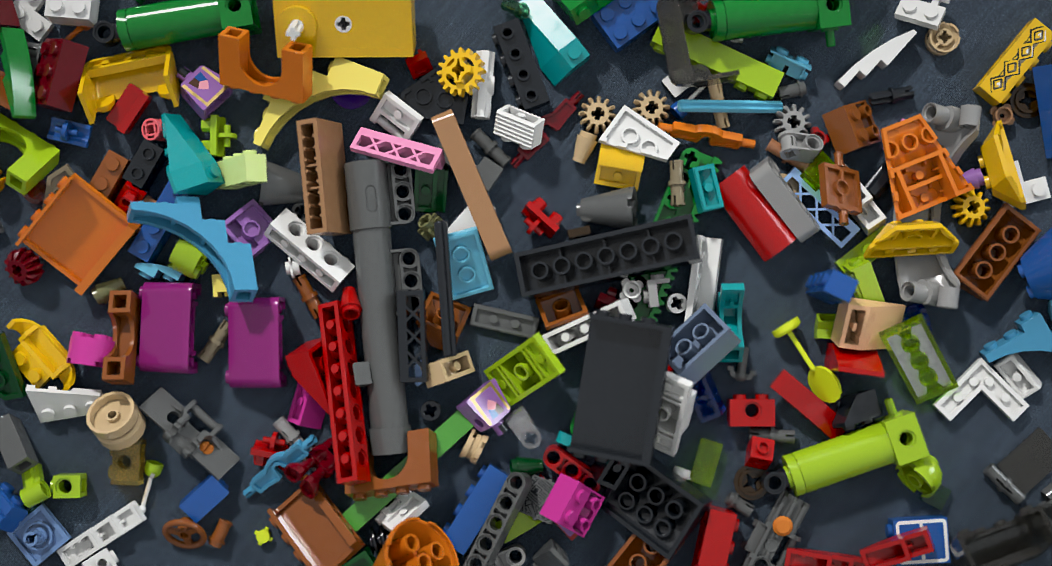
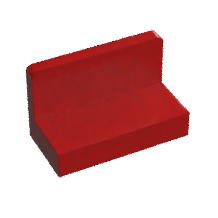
[106,83,153,134]

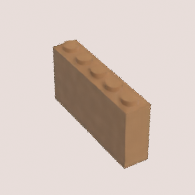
[296,118,352,236]

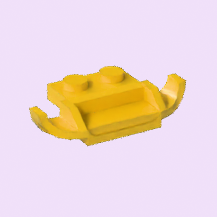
[6,318,76,391]

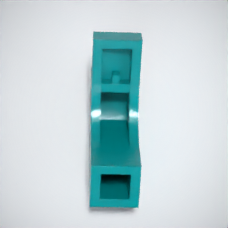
[717,283,745,362]

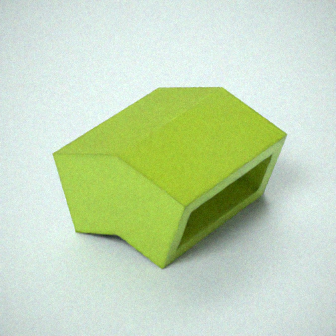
[814,313,836,339]

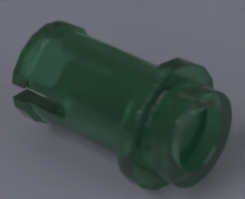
[501,0,530,20]

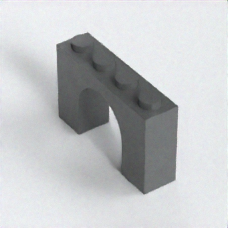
[0,413,39,475]

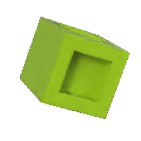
[50,473,87,498]

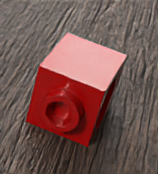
[744,436,775,470]

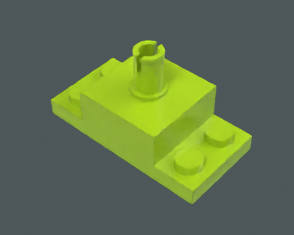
[483,332,565,407]

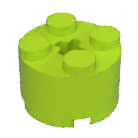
[168,239,209,279]

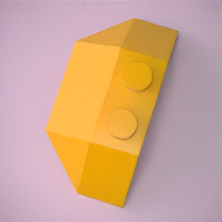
[977,120,1026,210]
[863,219,959,259]

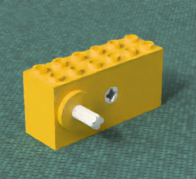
[273,0,416,58]

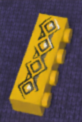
[973,18,1052,107]

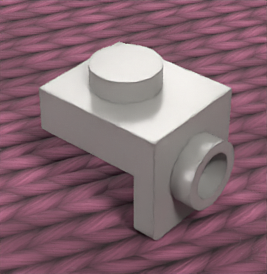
[642,274,670,308]

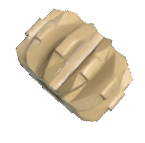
[632,90,670,125]
[578,96,616,135]

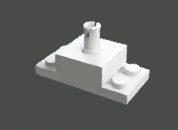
[655,371,697,457]

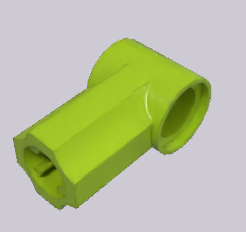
[20,463,51,508]

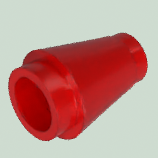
[339,286,362,320]

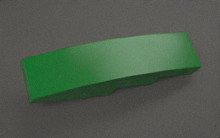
[0,27,36,119]

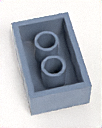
[669,303,741,385]

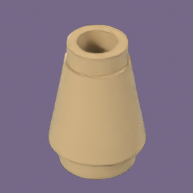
[572,130,598,164]

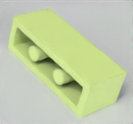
[217,150,267,190]

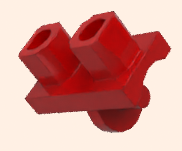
[114,181,147,214]
[521,197,563,239]
[250,431,290,470]

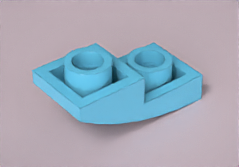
[134,263,186,282]

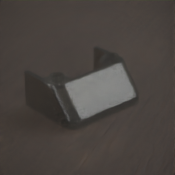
[656,0,740,87]

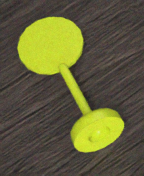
[771,316,842,403]

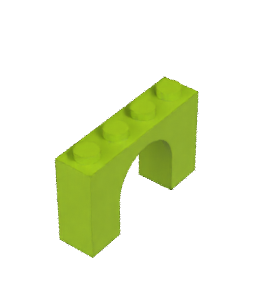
[0,113,60,196]

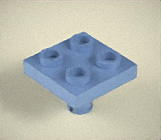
[6,503,72,566]

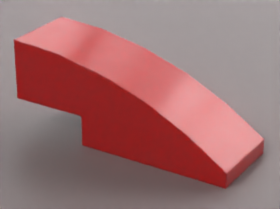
[859,526,935,566]

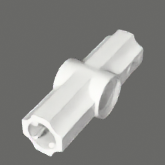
[471,50,495,120]

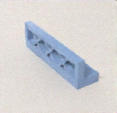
[784,167,860,248]

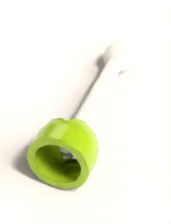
[139,460,164,513]

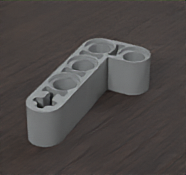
[749,156,821,243]

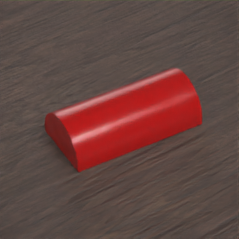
[719,165,797,262]

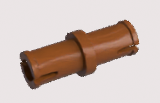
[292,274,321,320]

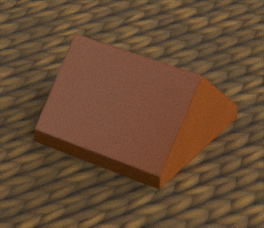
[535,289,589,331]

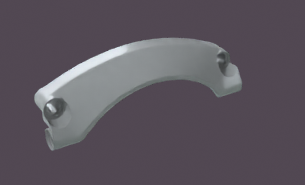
[893,102,982,309]

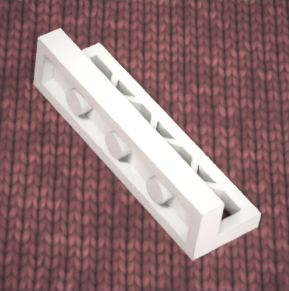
[684,235,723,322]

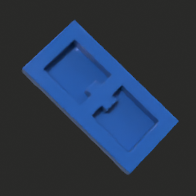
[179,474,230,523]

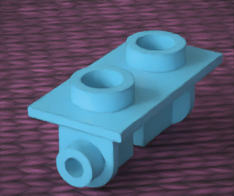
[764,46,812,81]

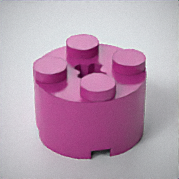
[66,331,115,368]

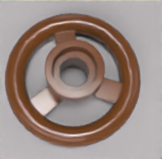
[162,517,207,549]

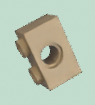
[420,350,475,388]

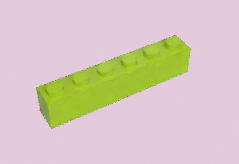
[650,17,784,101]

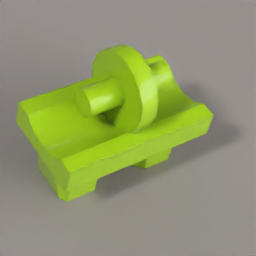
[201,115,237,158]

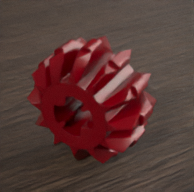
[4,247,44,286]

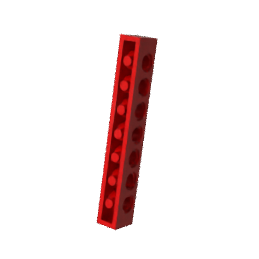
[318,300,371,486]

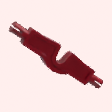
[509,90,584,169]

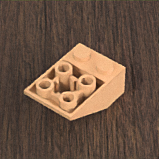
[831,298,906,350]

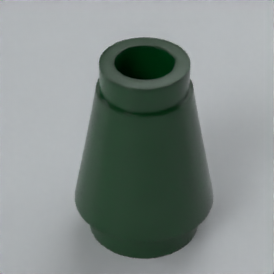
[510,456,543,479]

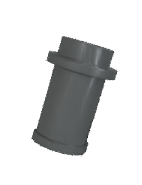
[777,80,807,101]
[724,491,754,518]

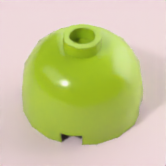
[895,455,943,498]

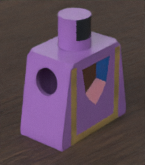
[176,66,233,121]
[456,378,511,436]

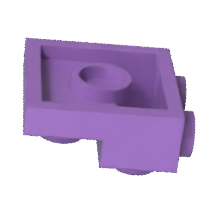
[225,199,273,259]

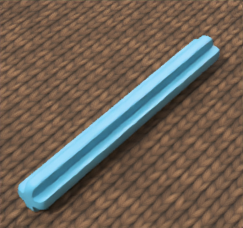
[677,99,783,113]

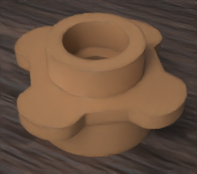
[989,104,1015,127]

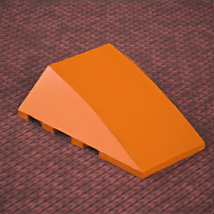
[880,114,975,221]

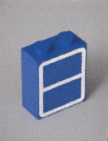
[885,514,951,566]

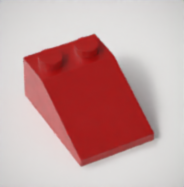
[285,338,329,415]
[824,343,885,377]

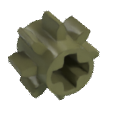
[417,212,444,241]

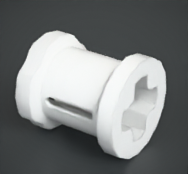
[665,293,687,314]

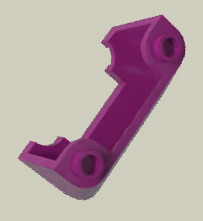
[136,282,202,374]
[224,297,287,388]

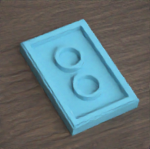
[433,226,494,300]

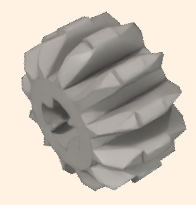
[772,104,811,138]

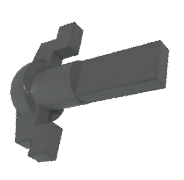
[726,346,756,382]

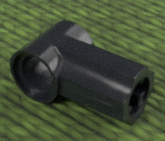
[864,160,890,200]

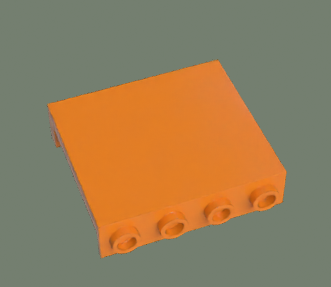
[15,173,140,295]

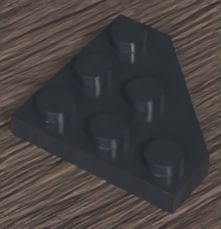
[400,59,474,126]

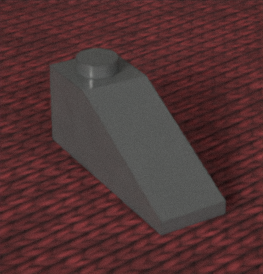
[533,538,569,566]

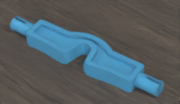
[243,434,318,498]

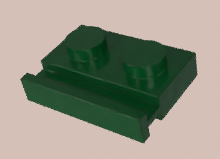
[414,168,448,213]

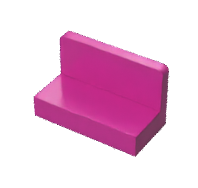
[287,383,326,429]

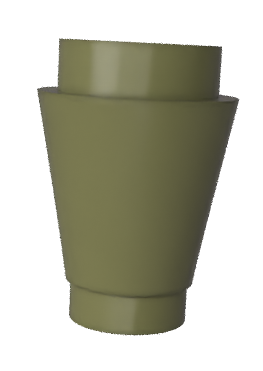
[91,277,127,305]

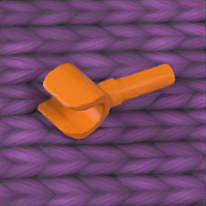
[65,26,92,41]

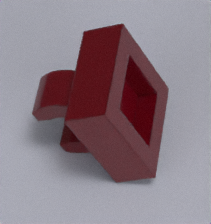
[594,287,619,309]

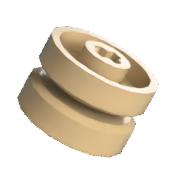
[86,391,146,450]

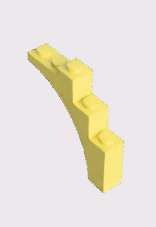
[253,57,390,150]

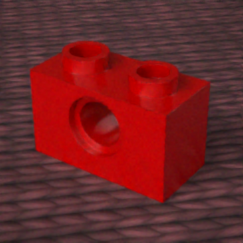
[727,394,775,427]

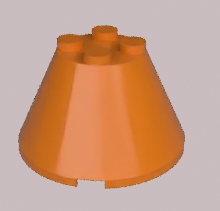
[373,517,459,566]

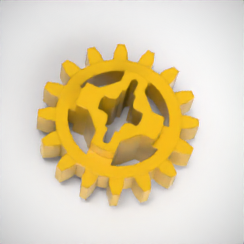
[437,47,486,98]

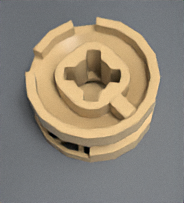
[924,22,961,56]
[459,429,489,464]

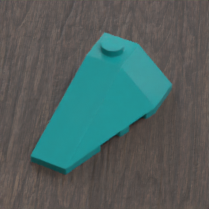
[517,0,590,87]
[161,113,225,195]

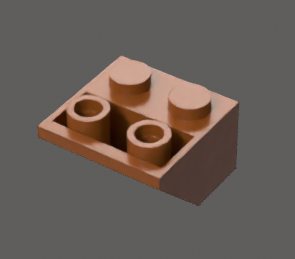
[822,100,881,155]

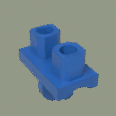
[47,117,93,148]

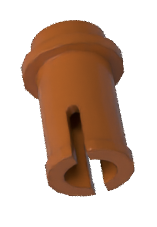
[208,518,233,548]

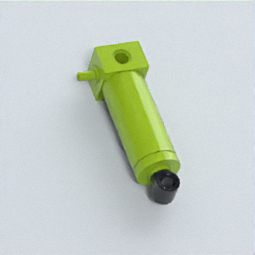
[760,398,930,497]

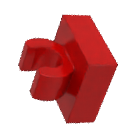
[405,49,433,80]

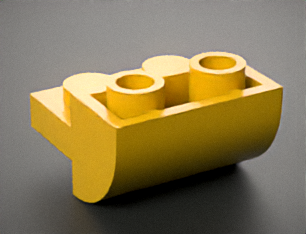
[594,143,645,191]

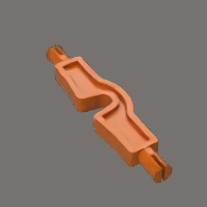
[657,121,756,149]

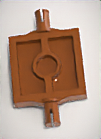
[818,151,862,226]

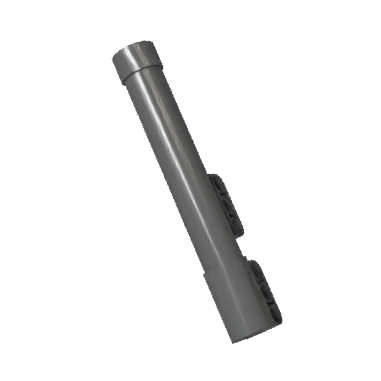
[344,159,422,456]

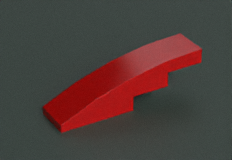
[769,369,845,439]
[784,547,865,566]

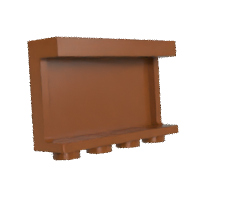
[267,474,365,566]

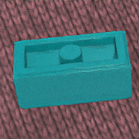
[688,163,724,214]

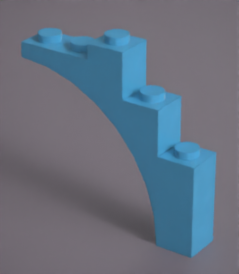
[127,195,258,302]
[979,310,1052,363]

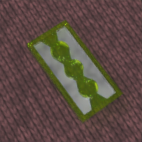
[879,313,959,405]

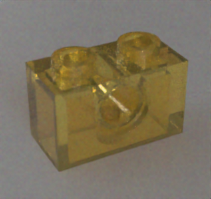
[108,439,147,486]

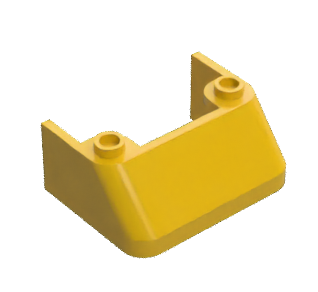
[77,45,180,125]

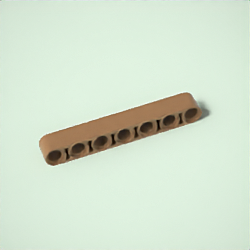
[431,109,512,261]

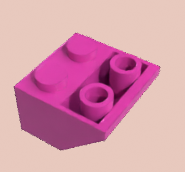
[539,473,605,538]

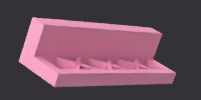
[350,127,445,174]

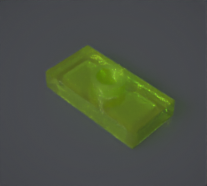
[800,151,834,192]
[688,438,723,488]

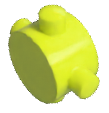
[254,526,273,546]

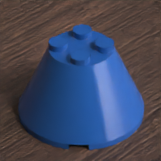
[1017,227,1052,300]

